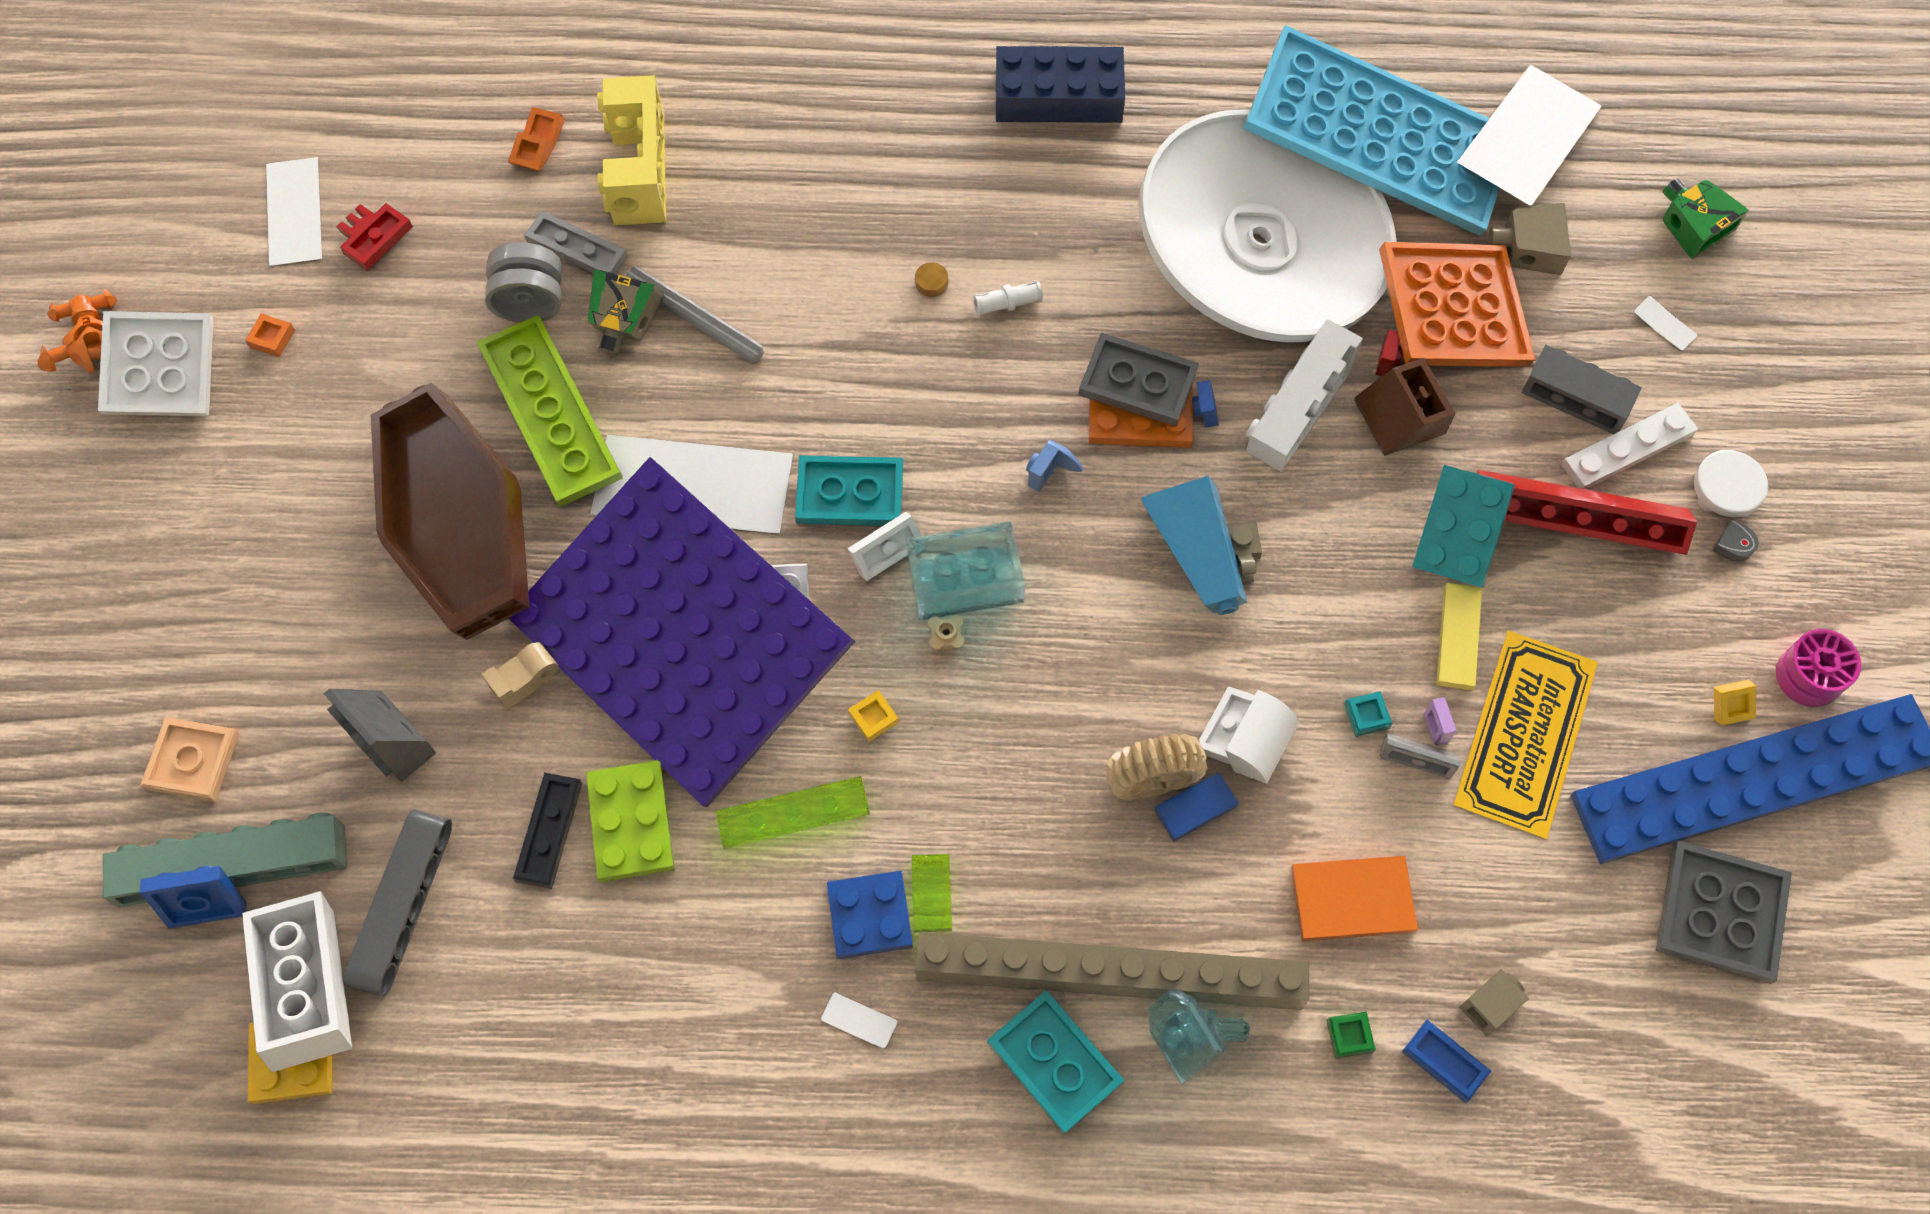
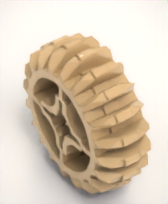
[1106,734,1208,801]

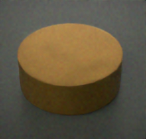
[915,262,948,297]

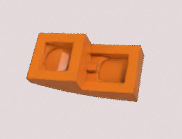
[508,107,565,172]

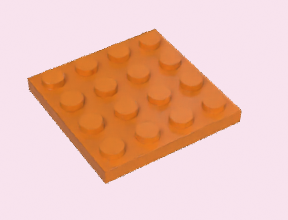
[1379,242,1535,367]

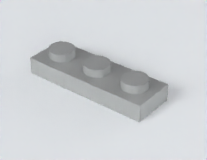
[524,211,628,274]

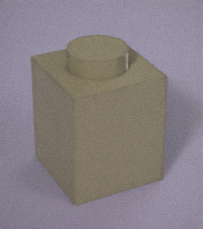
[1459,969,1529,1037]

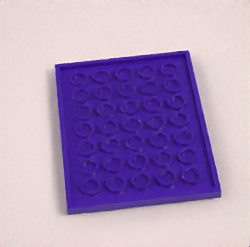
[509,457,856,807]

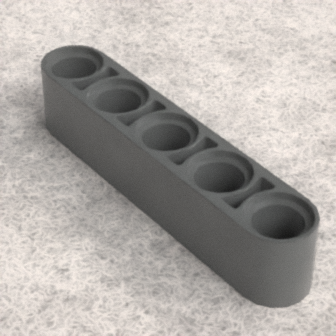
[344,809,452,996]

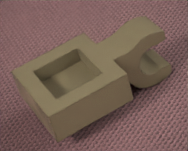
[1227,522,1262,583]

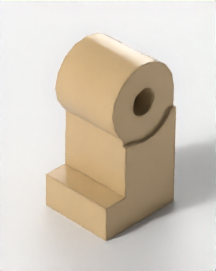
[481,642,559,711]

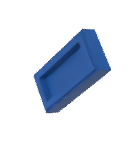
[1154,772,1239,842]
[1402,1019,1491,1103]

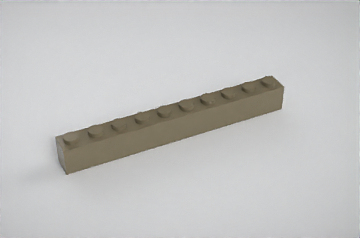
[915,932,1309,1010]

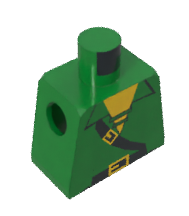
[1662,178,1749,259]

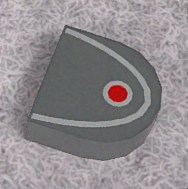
[1713,519,1759,561]

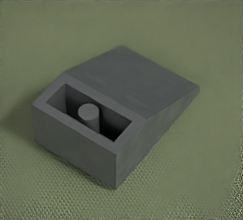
[323,689,436,782]

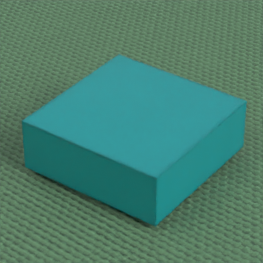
[1344,691,1393,737]

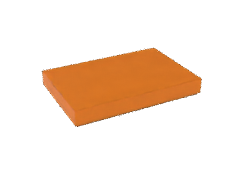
[1291,856,1418,941]

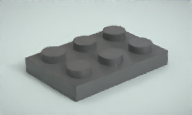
[1078,333,1199,427]

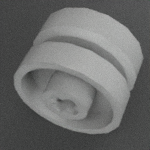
[485,242,562,322]

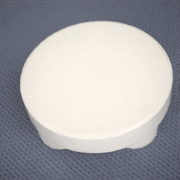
[1694,450,1768,517]

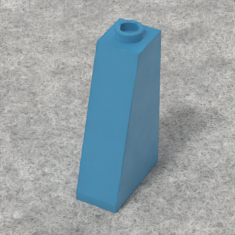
[1141,476,1248,615]

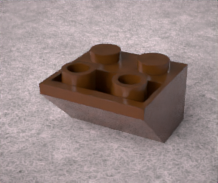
[1354,358,1455,456]

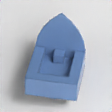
[1026,440,1083,492]

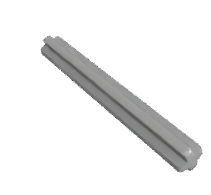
[626,266,764,363]

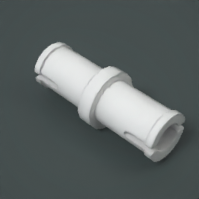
[973,280,1043,316]

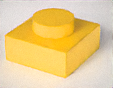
[1714,680,1756,726]
[848,690,899,743]

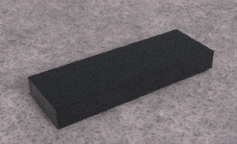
[513,772,582,889]

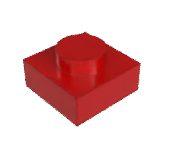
[1375,329,1403,376]

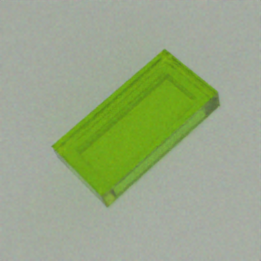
[912,854,952,933]

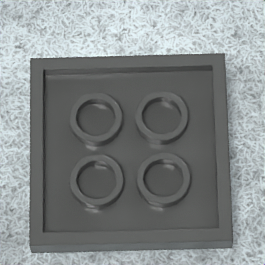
[1656,841,1792,984]

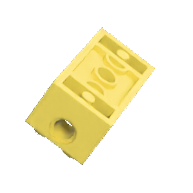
[597,75,666,226]

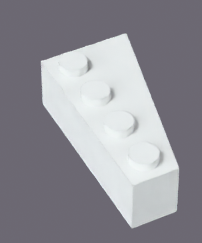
[1246,318,1363,472]

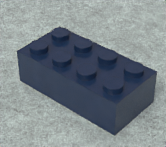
[996,46,1125,123]

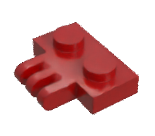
[336,203,413,271]

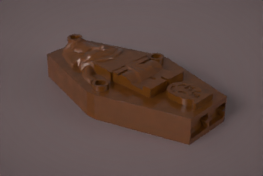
[371,383,530,640]

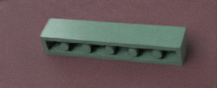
[103,813,347,908]

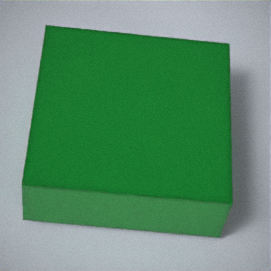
[1326,1011,1376,1059]

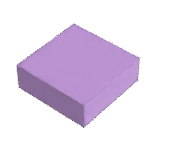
[1424,697,1457,746]

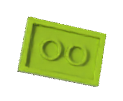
[586,760,675,883]

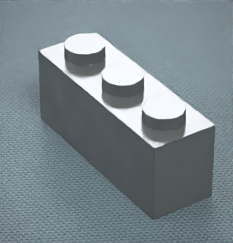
[1521,345,1642,434]

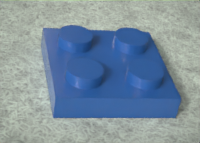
[140,866,246,929]
[827,870,913,960]

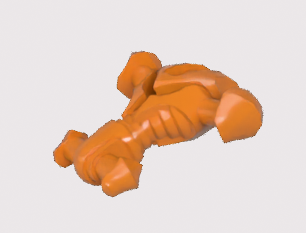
[37,289,117,374]

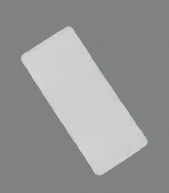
[1634,296,1697,350]
[821,993,897,1048]

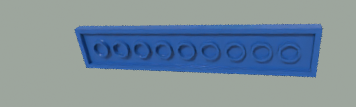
[1570,694,1930,864]

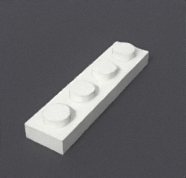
[1561,403,1698,489]

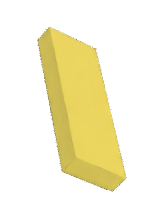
[1436,583,1482,691]

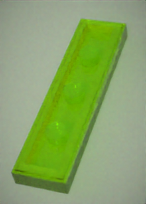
[715,776,870,849]

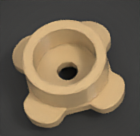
[928,615,965,651]

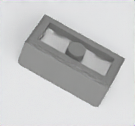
[1379,732,1461,779]

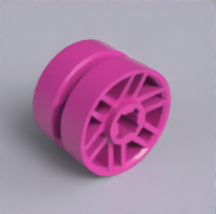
[1776,629,1861,707]

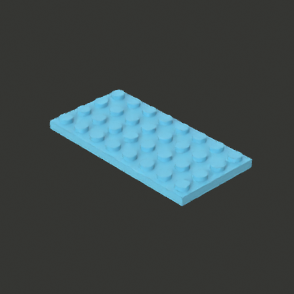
[1243,25,1500,236]

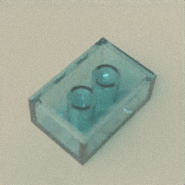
[905,521,1025,620]

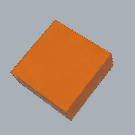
[245,313,295,357]

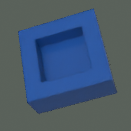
[1192,380,1219,428]

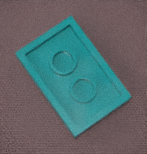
[795,455,904,526]
[1412,465,1516,588]
[987,990,1125,1135]

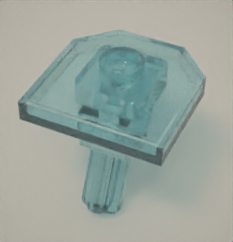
[1148,988,1250,1084]

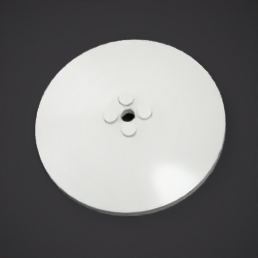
[1139,110,1397,342]

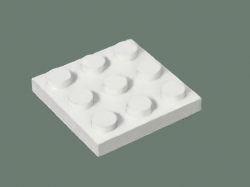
[98,311,214,416]

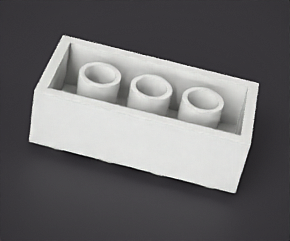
[242,891,352,1072]

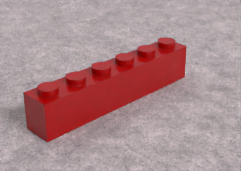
[1477,470,1697,555]

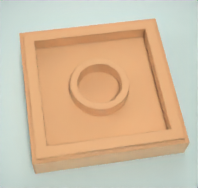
[140,717,239,802]

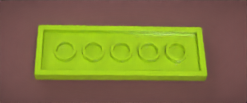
[477,315,623,508]

